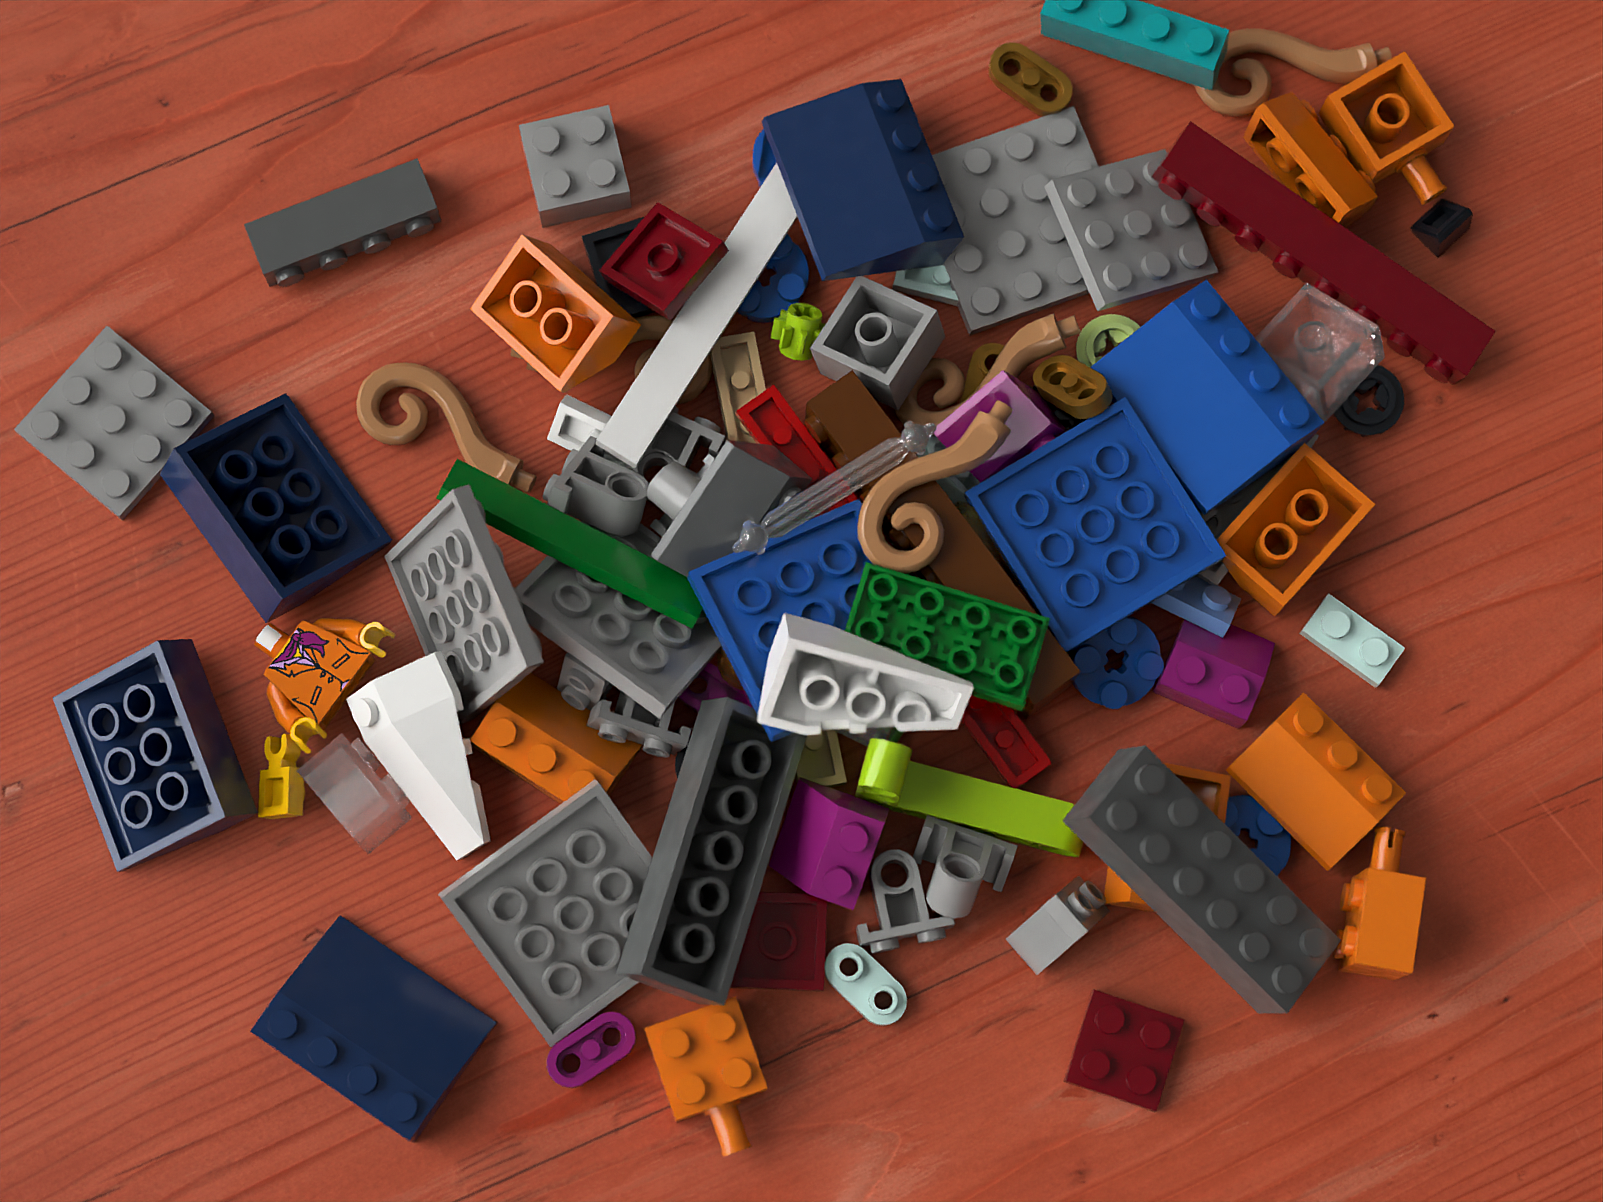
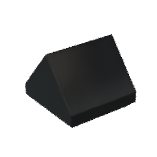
[1410,198,1473,258]

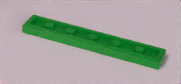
[436,459,703,629]

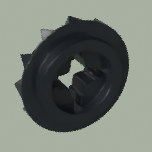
[1329,363,1404,437]

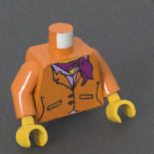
[254,618,395,754]

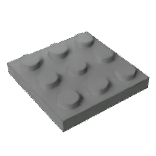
[1044,149,1218,311]
[14,326,214,520]

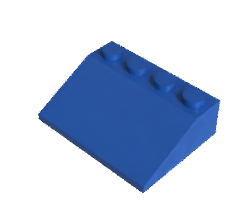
[1090,280,1325,515]

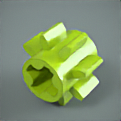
[770,303,825,361]

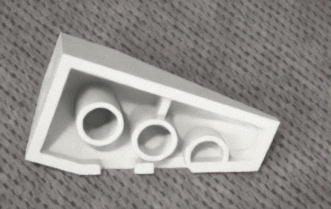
[757,613,974,735]
[346,651,491,860]

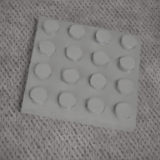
[932,106,1099,336]
[384,485,544,725]
[516,521,723,719]
[439,779,652,1047]

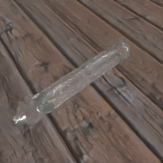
[732,421,937,555]

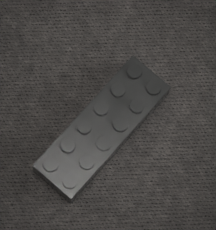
[616,697,807,1006]
[1063,745,1341,1013]

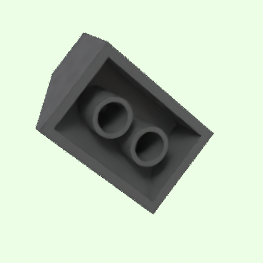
[651,440,812,577]

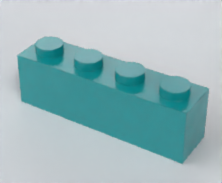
[1040,0,1229,91]

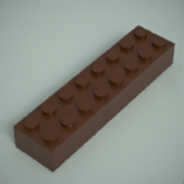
[804,370,1080,719]

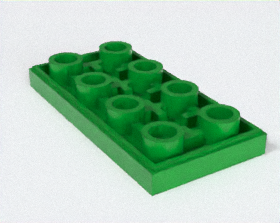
[845,562,1050,711]

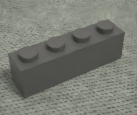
[244,158,441,287]

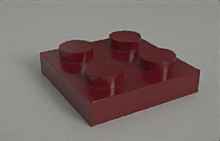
[599,202,729,320]
[730,892,827,992]
[1063,990,1185,1112]

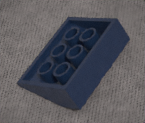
[761,79,964,281]
[160,393,392,623]
[52,639,258,872]
[250,915,497,1143]

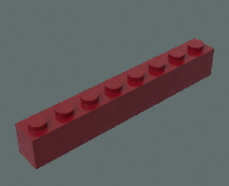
[1151,121,1496,384]

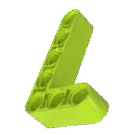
[855,738,1083,857]

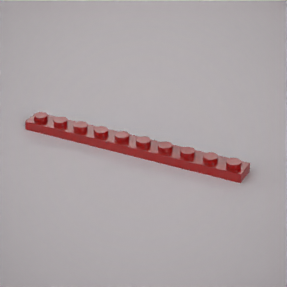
[735,384,1052,789]

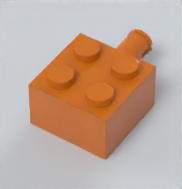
[1318,51,1455,205]
[1333,827,1426,980]
[644,996,768,1157]

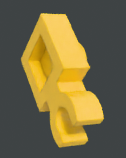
[258,734,305,819]

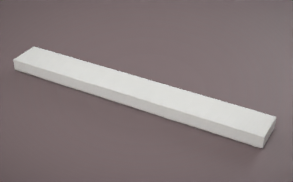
[595,163,797,468]

